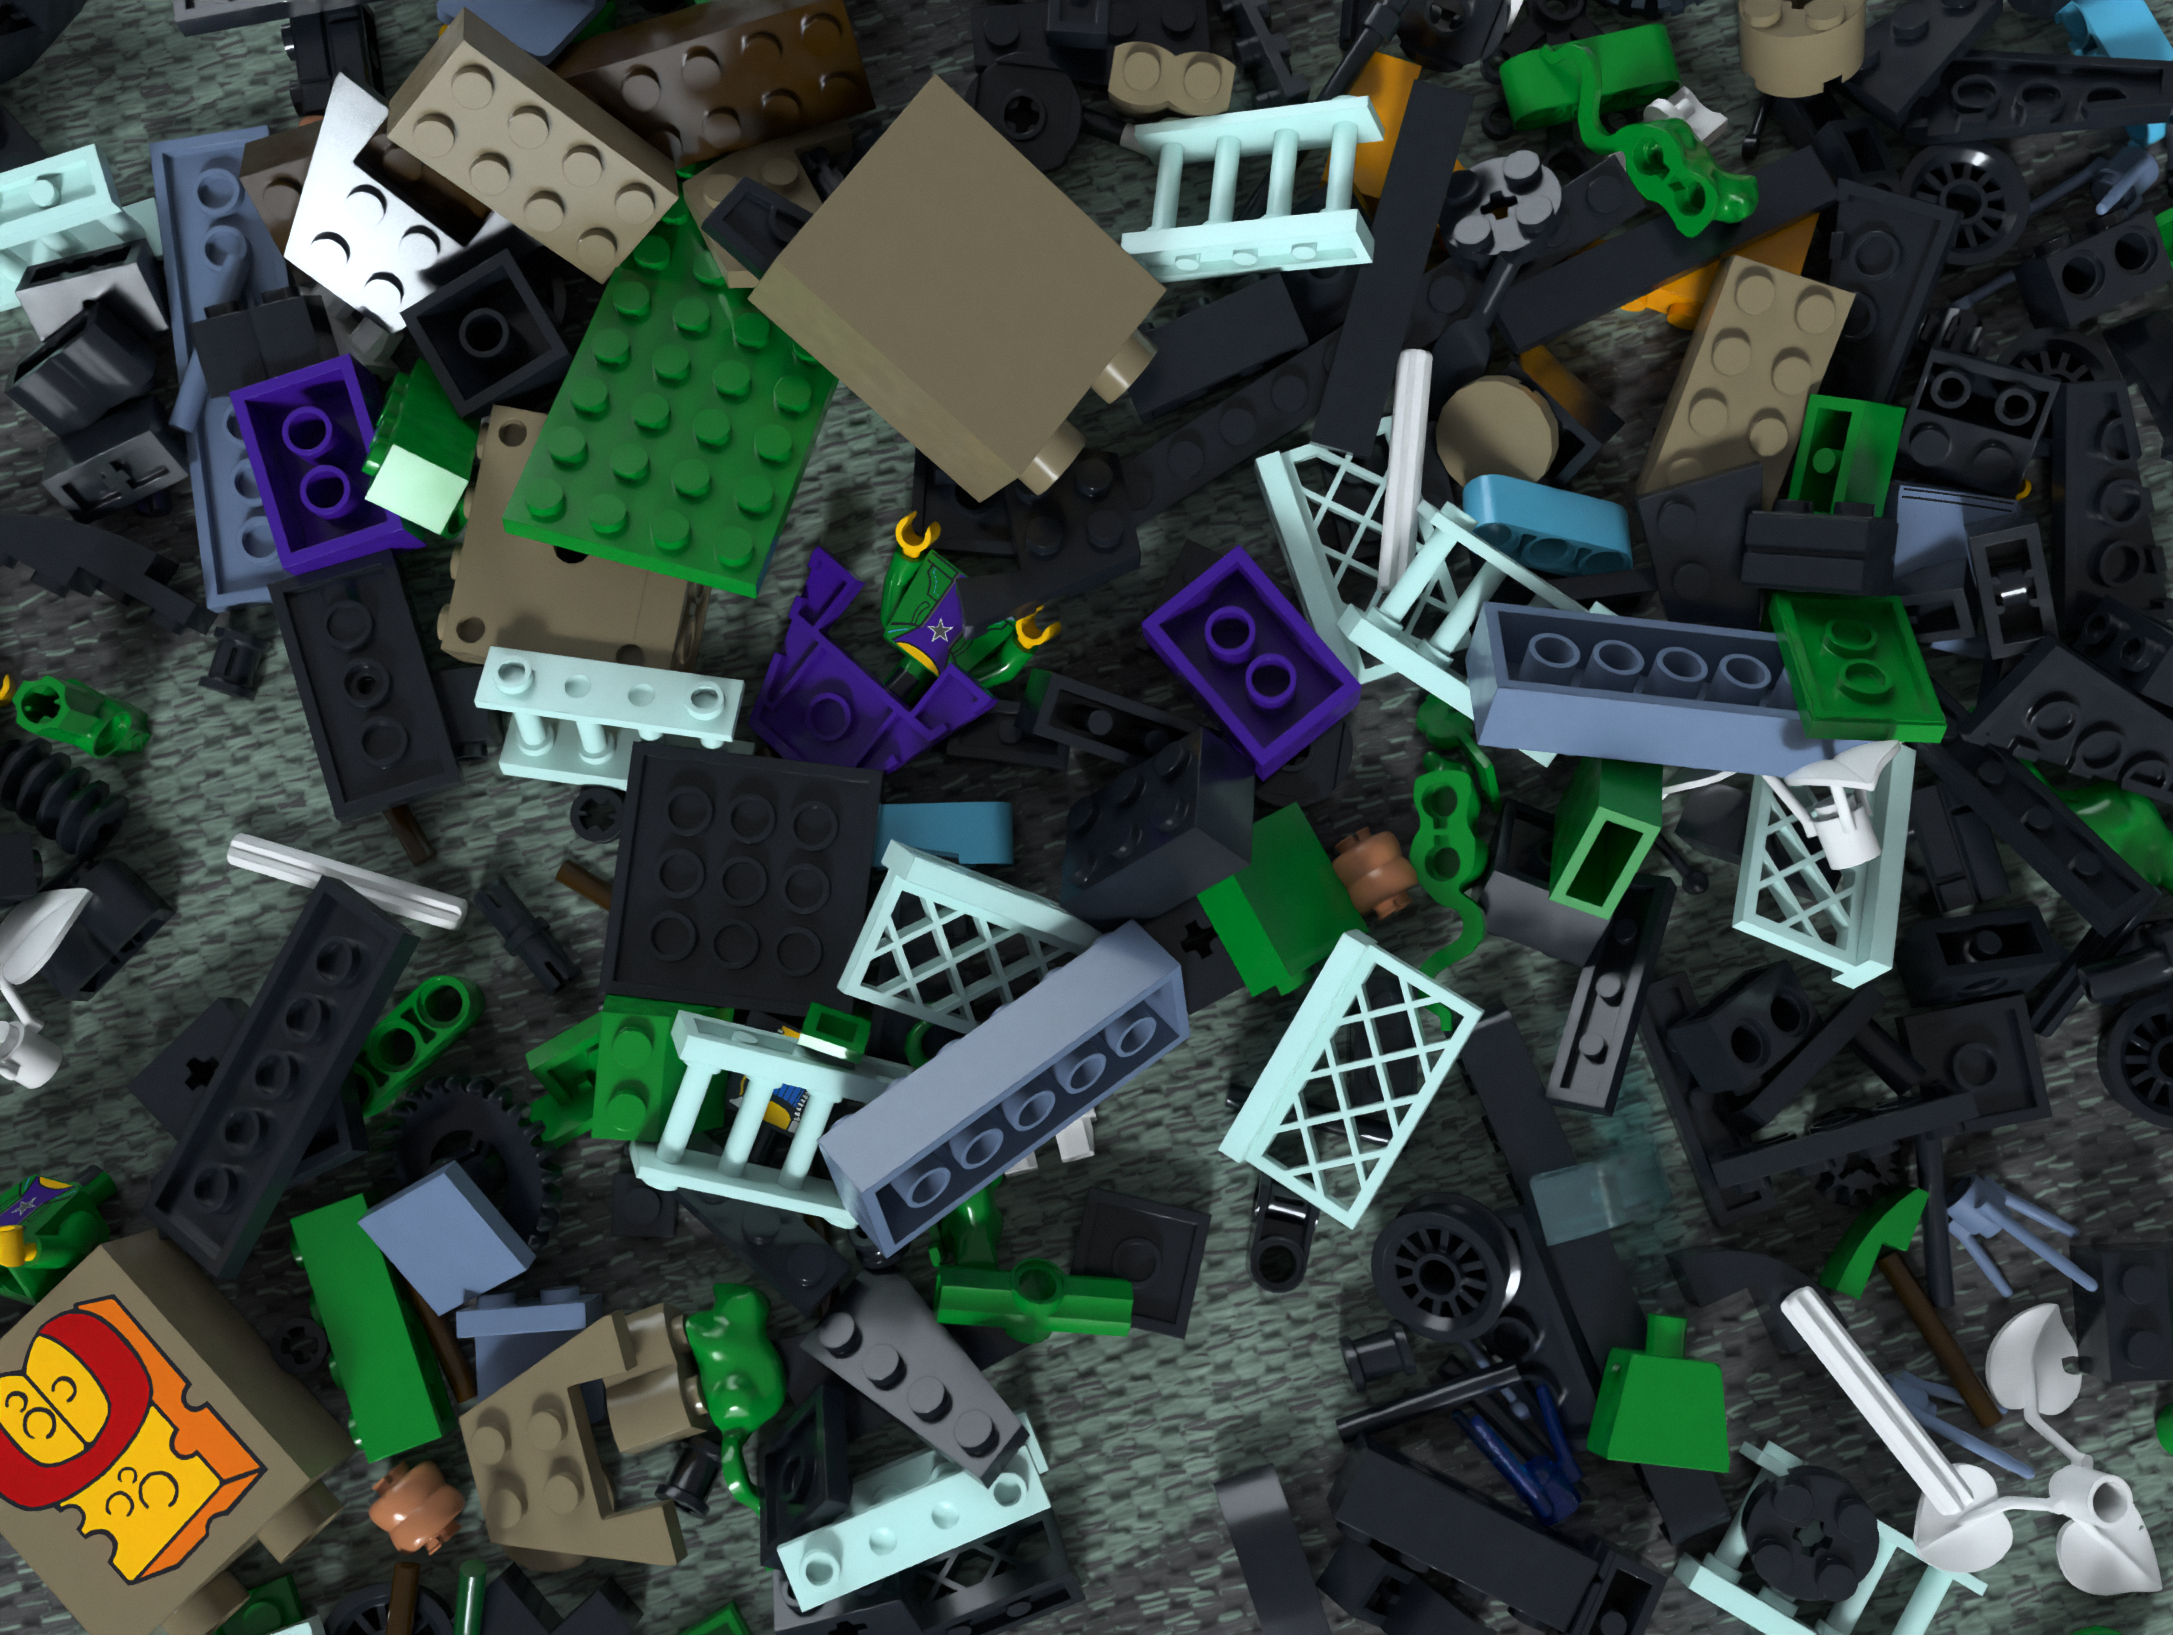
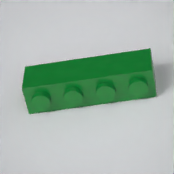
[361,358,482,535]
[1759,394,1906,633]
[290,1189,458,1464]

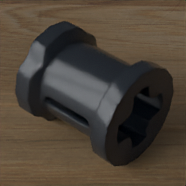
[198,626,272,701]
[1338,1319,1417,1393]
[654,1435,722,1519]

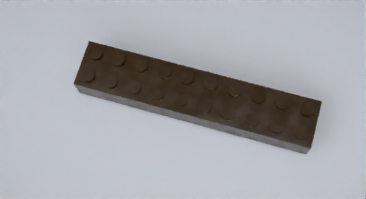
[239,0,876,285]

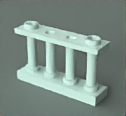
[1121,95,1385,283]
[0,144,163,312]
[1336,499,1618,768]
[474,646,756,791]
[629,1010,916,1229]
[777,1406,1051,1612]
[1673,1440,1988,1635]

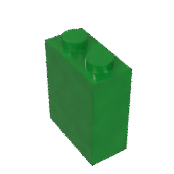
[1548,756,1663,921]
[1196,801,1369,997]

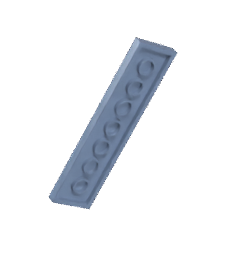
[149,125,296,613]

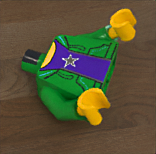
[879,511,1061,706]
[0,1165,117,1306]

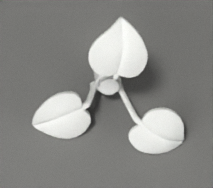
[1662,713,1945,870]
[0,888,95,1089]
[1913,1303,2162,1596]

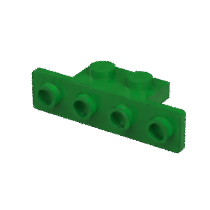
[525,1011,602,1149]

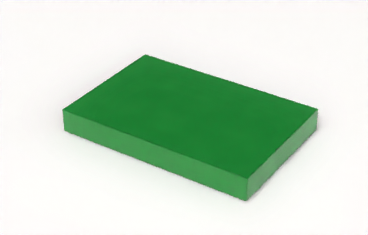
[1768,592,1947,743]

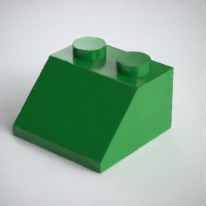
[591,993,734,1142]

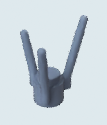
[2029,146,2159,217]
[1946,1172,2098,1298]
[1874,1370,2035,1479]

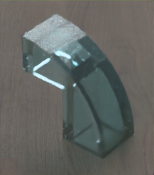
[1530,1137,1673,1246]

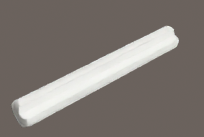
[1377,349,1433,594]
[227,833,468,931]
[1781,1286,1973,1515]

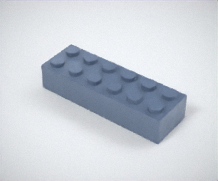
[1465,601,1879,777]
[817,919,1191,1259]

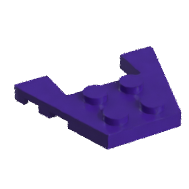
[747,546,999,777]

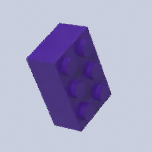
[229,353,428,576]
[1141,545,1362,781]

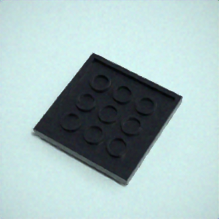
[598,741,886,1017]

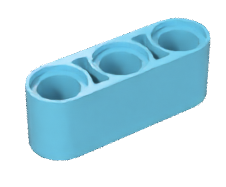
[2053,0,2173,149]
[1462,474,1633,577]
[874,802,1014,871]

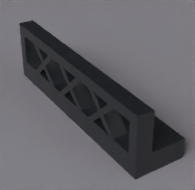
[913,1506,1086,1635]

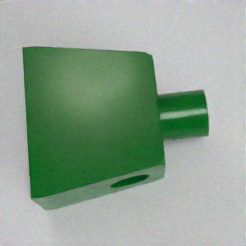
[1586,1313,1730,1473]

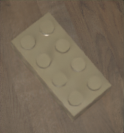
[386,6,679,285]
[1633,255,1856,511]

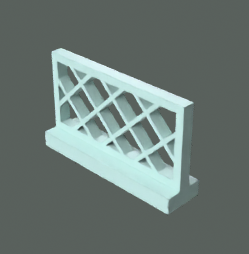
[1253,415,1472,685]
[1732,744,1916,989]
[837,839,1103,1034]
[1218,929,1485,1230]

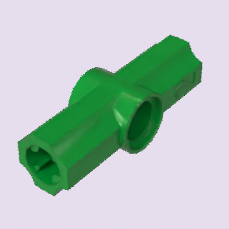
[11,675,152,759]
[933,1257,1134,1344]

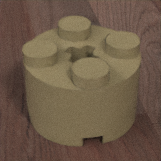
[1738,0,1866,98]

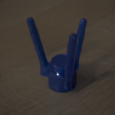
[1452,1385,1583,1526]

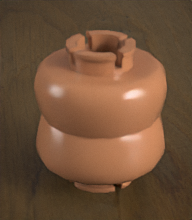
[1332,827,1419,921]
[368,1459,466,1556]

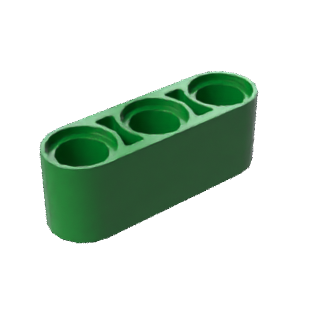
[1499,23,1682,131]
[353,975,485,1118]

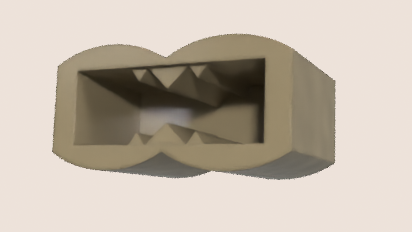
[1108,42,1236,119]
[602,1302,709,1455]

